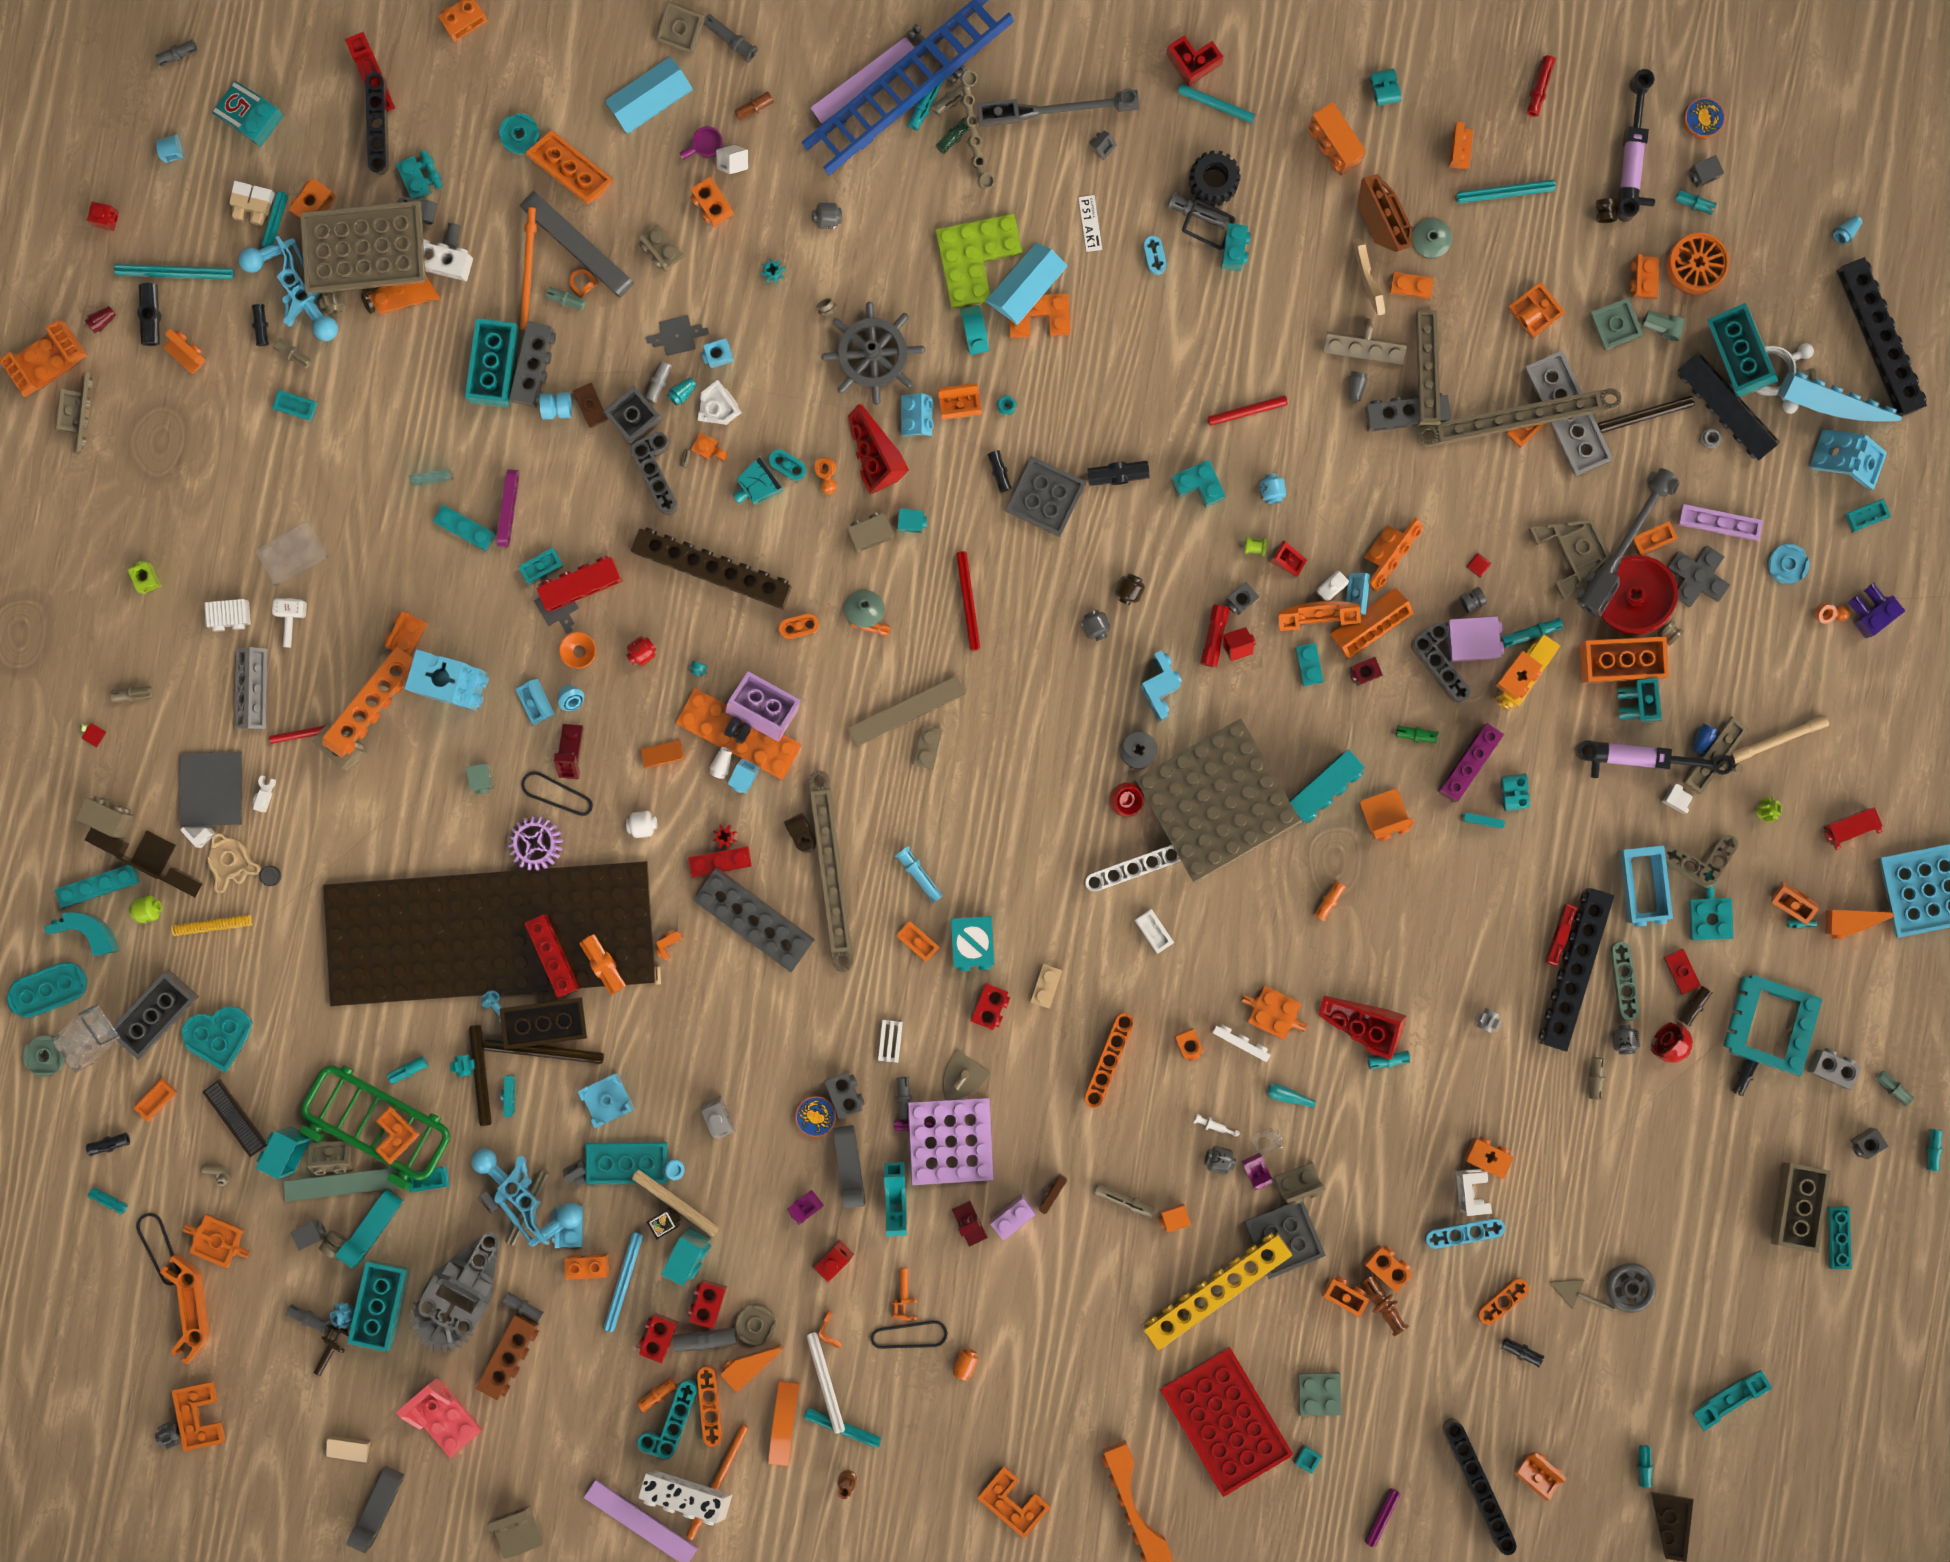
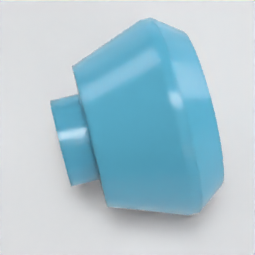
[558,685,585,711]

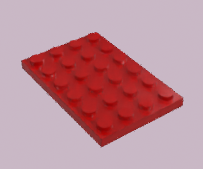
[1159,1346,1294,1497]

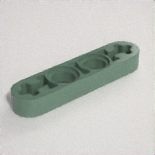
[1610,942,1639,1021]

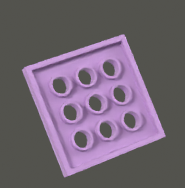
[908,1098,993,1185]

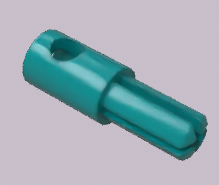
[1787,919,1817,928]

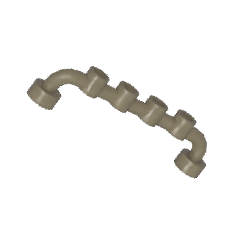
[960,70,995,189]

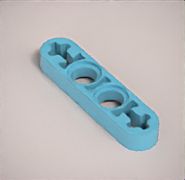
[1425,1218,1505,1249]

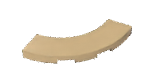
[1353,238,1385,315]

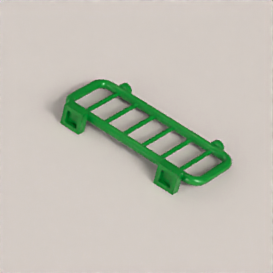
[299,1065,450,1190]

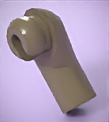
[202,1164,230,1186]

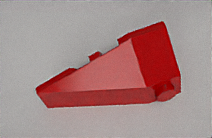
[848,404,909,494]
[1319,996,1407,1060]

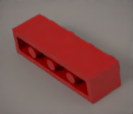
[537,556,623,612]

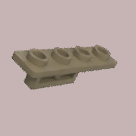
[55,371,93,453]

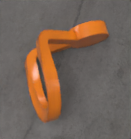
[570,269,599,298]
[818,1310,842,1348]

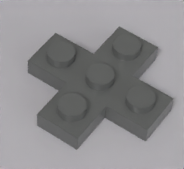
[1668,546,1730,607]

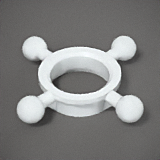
[1729,343,1814,414]

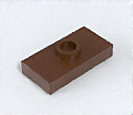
[573,383,608,428]
[1039,1174,1067,1214]

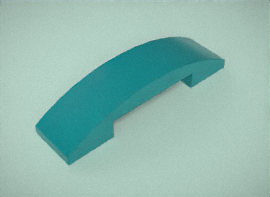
[1692,1370,1772,1431]

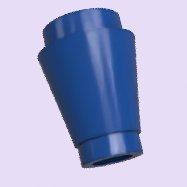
[1691,723,1718,754]

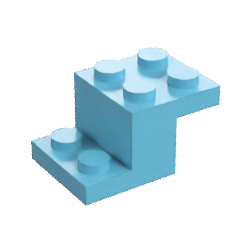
[1140,650,1182,722]

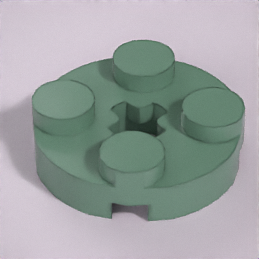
[23,1035,66,1077]

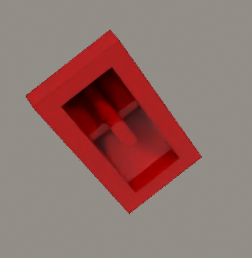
[1270,541,1307,577]

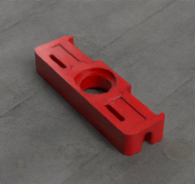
[1545,903,1578,966]

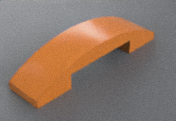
[1278,601,1361,631]
[768,1381,800,1466]

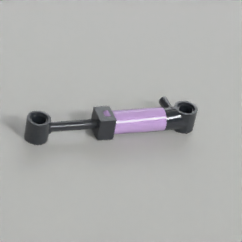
[1615,69,1655,222]
[1576,740,1734,778]

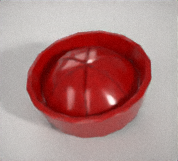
[1110,782,1144,817]

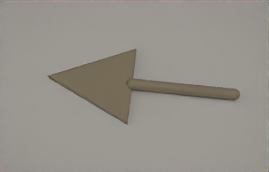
[1550,1280,1615,1311]

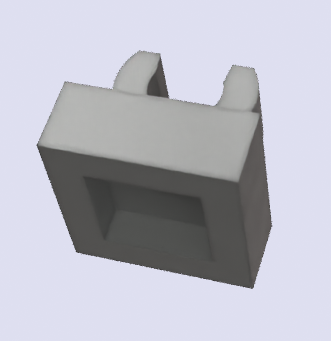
[1089,130,1117,160]
[563,1159,585,1187]
[478,1190,499,1214]

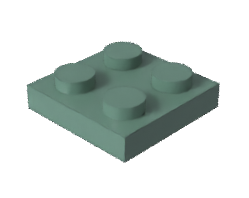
[1589,298,1643,351]
[1298,1372,1341,1416]

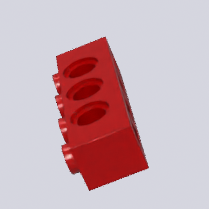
[524,915,580,998]

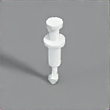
[1193,1113,1240,1137]

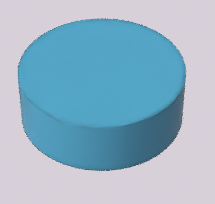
[663,1159,684,1180]

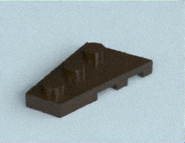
[1651,1492,1694,1562]

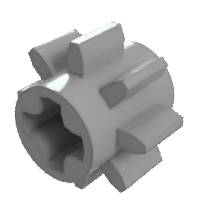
[1475,1008,1502,1033]

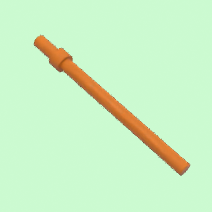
[519,207,537,330]
[686,1424,749,1540]

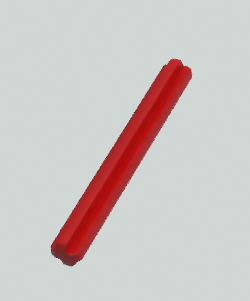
[956,551,980,651]

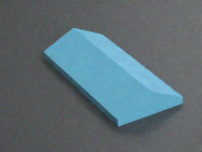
[605,56,693,134]
[986,243,1067,325]

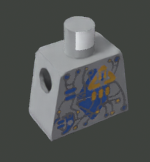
[701,1096,736,1139]

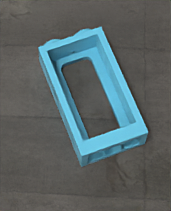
[1619,846,1673,927]

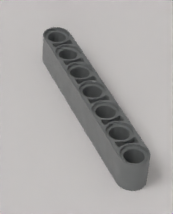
[519,191,634,298]

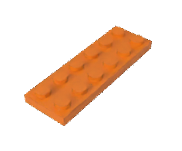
[676,688,802,780]

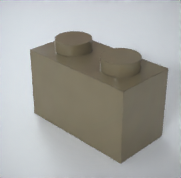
[848,512,895,553]

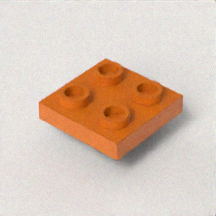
[1508,282,1566,339]

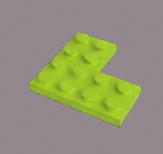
[936,214,1022,309]

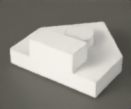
[697,380,742,425]

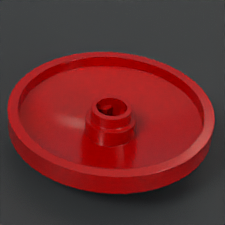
[1601,555,1678,635]

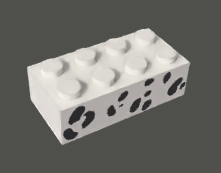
[639,1470,732,1525]

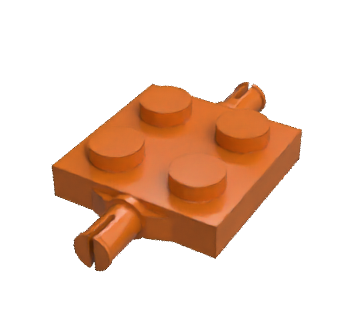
[1241,986,1307,1040]
[183,1214,250,1268]

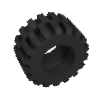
[1188,150,1241,206]

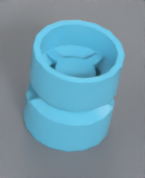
[540,392,572,420]

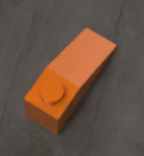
[1825,910,1894,939]
[720,1344,784,1393]

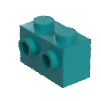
[1221,223,1251,271]

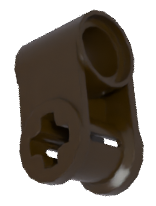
[784,813,816,853]

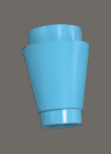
[1833,215,1863,245]

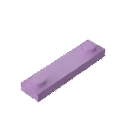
[1678,504,1763,541]

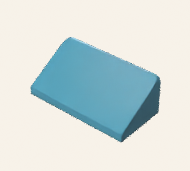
[515,679,555,725]

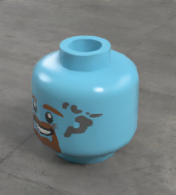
[1259,473,1286,504]

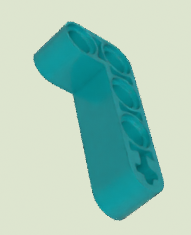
[335,1189,404,1269]
[637,1378,698,1459]

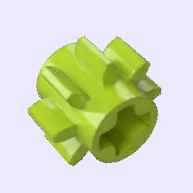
[1756,797,1782,823]

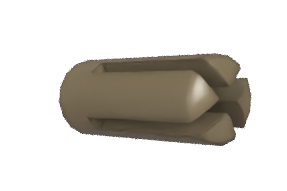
[681,449,691,468]

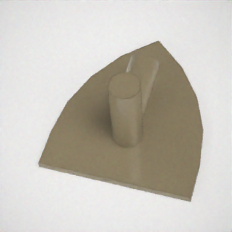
[944,1049,990,1100]

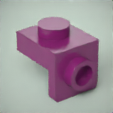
[1241,1153,1273,1190]
[787,1190,824,1225]

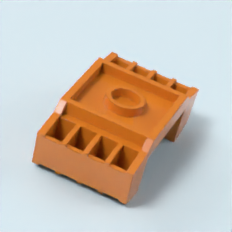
[0,320,88,398]

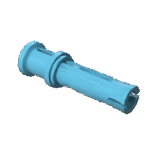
[894,845,943,903]

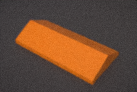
[525,130,613,204]

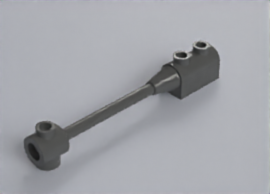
[977,88,1139,128]
[1576,468,1680,618]

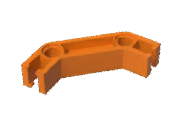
[160,1254,210,1364]

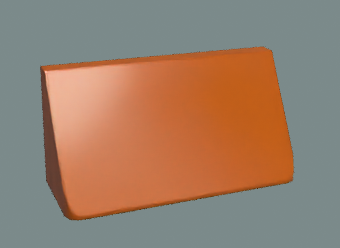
[641,740,685,769]

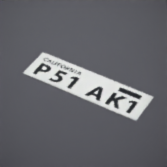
[1079,195,1102,252]

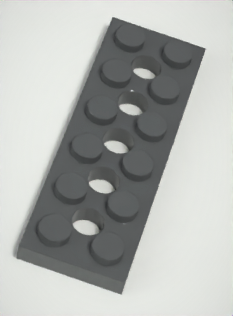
[693,868,815,972]

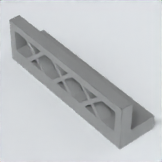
[235,647,267,730]

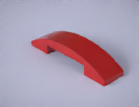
[345,32,396,112]

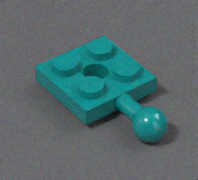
[1689,870,1734,940]

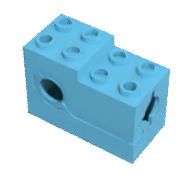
[405,649,489,711]

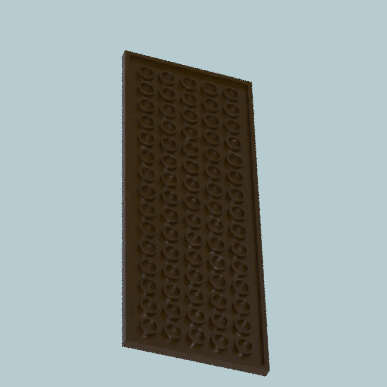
[323,861,655,1006]

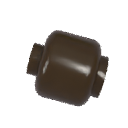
[1115,574,1145,605]

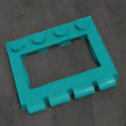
[1723,975,1823,1077]

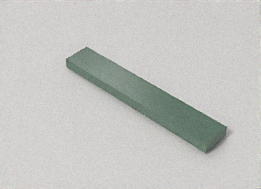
[284,1168,400,1202]

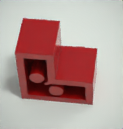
[1166,35,1224,86]

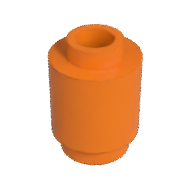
[953,1348,979,1381]

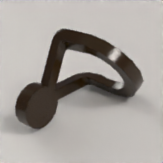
[361,287,379,314]

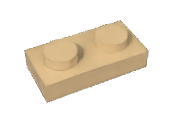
[1030,964,1062,1009]

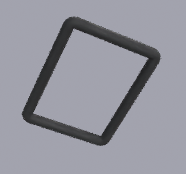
[1182,199,1235,250]

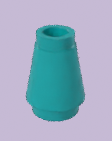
[667,377,697,406]

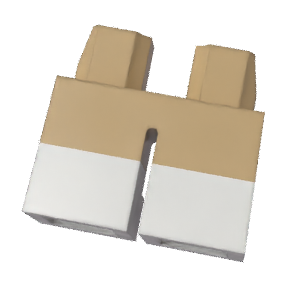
[229,181,276,226]

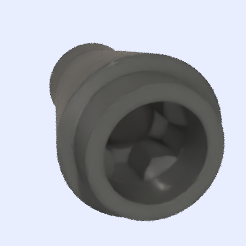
[1348,371,1368,401]

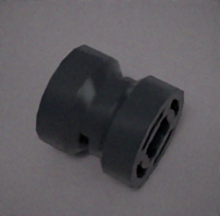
[724,717,752,744]

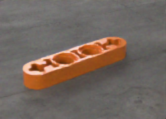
[697,1365,722,1447]

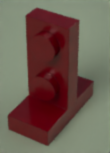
[554,724,584,779]
[952,1200,988,1247]

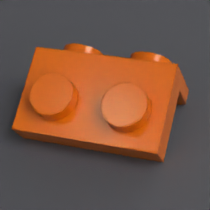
[163,328,206,374]
[938,383,982,420]
[1514,1452,1567,1501]

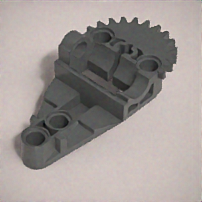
[409,1233,499,1353]

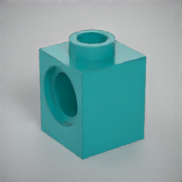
[898,508,928,534]

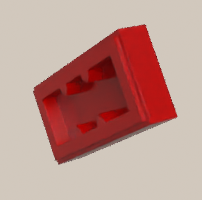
[1664,949,1701,994]

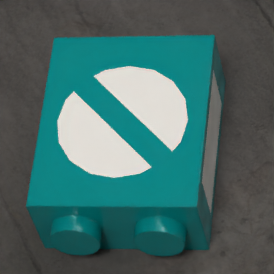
[951,916,994,971]

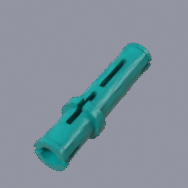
[907,72,944,131]
[1501,617,1564,648]

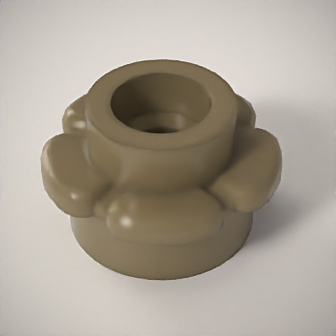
[817,298,837,316]

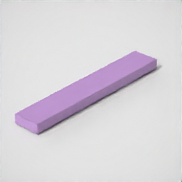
[810,37,914,124]
[584,1479,698,1562]

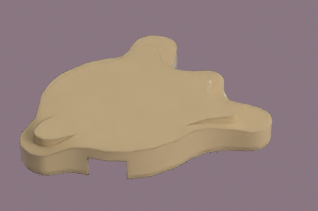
[208,833,262,893]

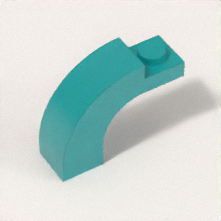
[44,912,119,956]
[884,1162,907,1237]

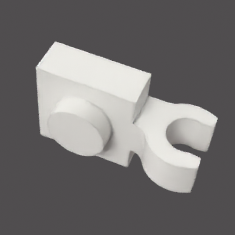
[252,775,276,812]

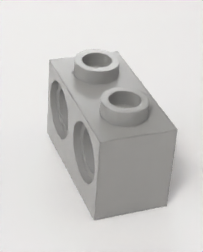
[1808,1048,1861,1090]

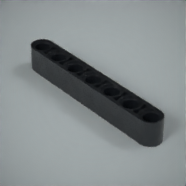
[1443,1418,1517,1555]

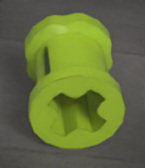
[1244,536,1267,556]

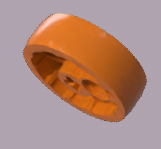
[1666,232,1729,295]

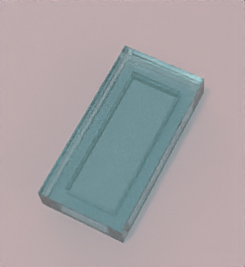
[409,469,454,486]

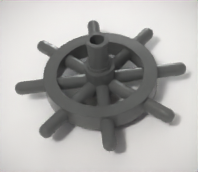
[821,302,925,405]

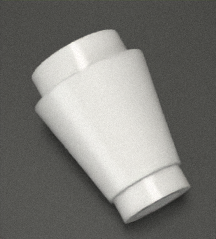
[709,747,732,779]

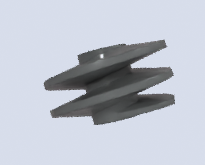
[1120,732,1157,769]

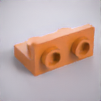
[1448,121,1473,170]
[1629,254,1660,299]
[384,611,428,657]

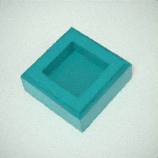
[1294,1445,1323,1474]

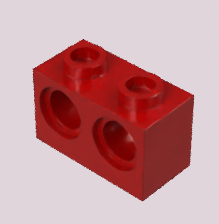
[971,983,1011,1030]
[688,1280,727,1329]
[637,1313,679,1363]

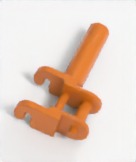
[891,1268,917,1320]

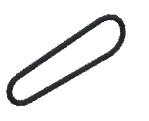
[522,772,593,816]
[137,1213,180,1286]
[871,1320,948,1349]

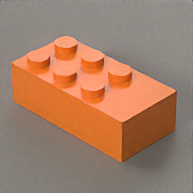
[1579,637,1669,683]

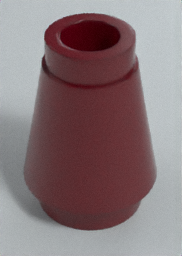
[84,306,116,334]

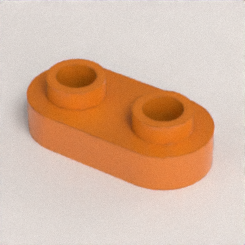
[779,614,819,640]

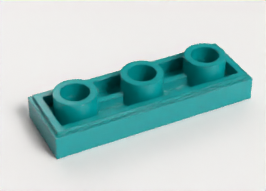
[1827,1206,1852,1269]

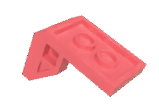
[396,1378,483,1458]

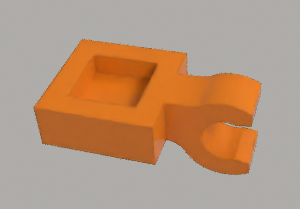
[691,432,728,462]

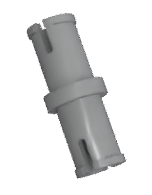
[644,361,672,403]

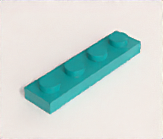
[55,865,140,909]

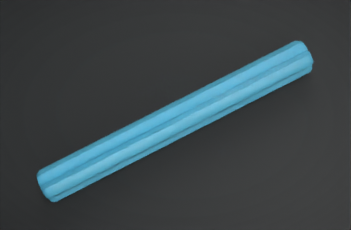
[603,1232,643,1332]

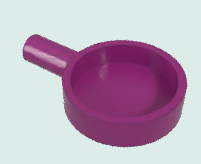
[680,126,723,160]

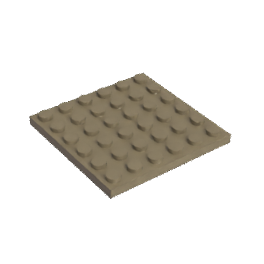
[1135,718,1301,884]

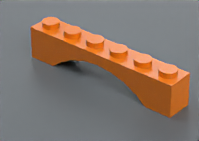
[1101,1440,1173,1562]

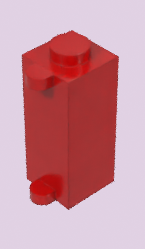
[1824,807,1883,850]

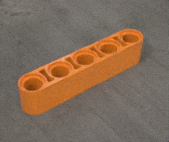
[1084,1012,1134,1108]

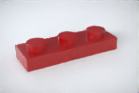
[688,846,752,877]

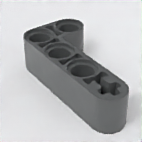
[631,432,678,516]
[1411,622,1470,703]
[833,1125,866,1209]
[346,1466,405,1553]

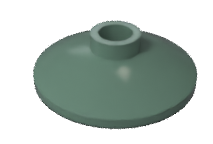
[1412,218,1452,258]
[844,590,884,628]

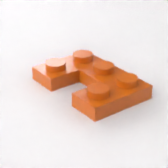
[1009,294,1070,338]
[172,1381,226,1452]
[977,1465,1051,1539]

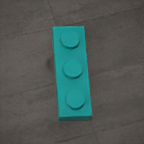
[432,504,496,551]

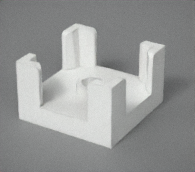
[1456,1168,1492,1216]

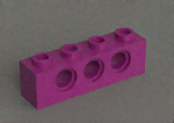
[1438,723,1504,802]

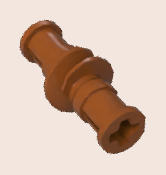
[1359,1274,1409,1336]

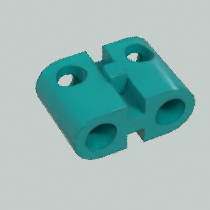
[1369,68,1401,106]
[1500,773,1530,811]

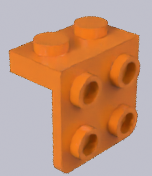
[1360,789,1414,841]

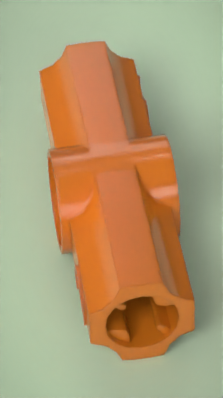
[579,934,627,995]

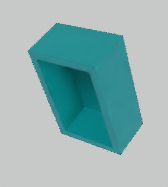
[256,1126,311,1179]

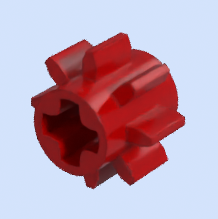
[713,824,737,849]

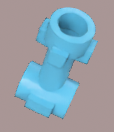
[481,991,502,1023]

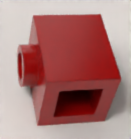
[87,201,119,231]
[1223,627,1256,661]

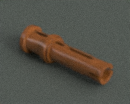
[837,1470,857,1499]

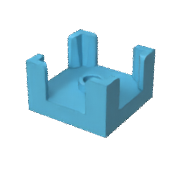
[577,1073,635,1129]

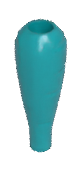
[1267,1083,1316,1108]

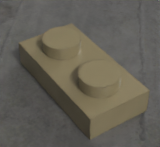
[913,726,943,770]

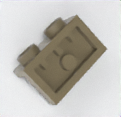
[638,224,684,271]
[307,1141,353,1175]

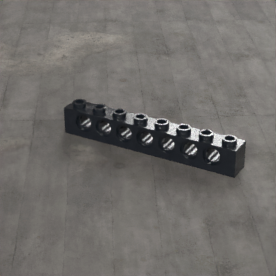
[1836,257,1927,417]
[1539,888,1615,1052]

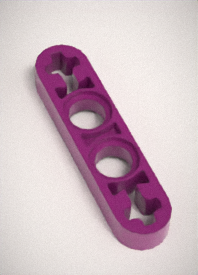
[497,469,519,548]

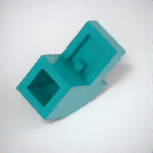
[960,305,990,355]

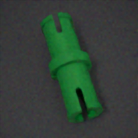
[1396,725,1439,744]

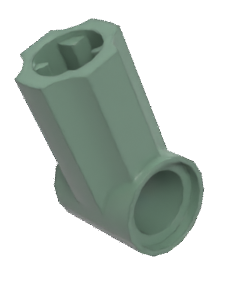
[1642,310,1686,341]

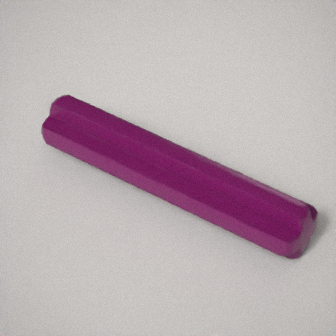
[1365,1488,1400,1548]

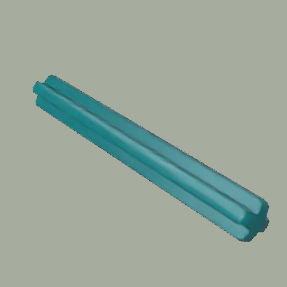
[1456,179,1556,203]

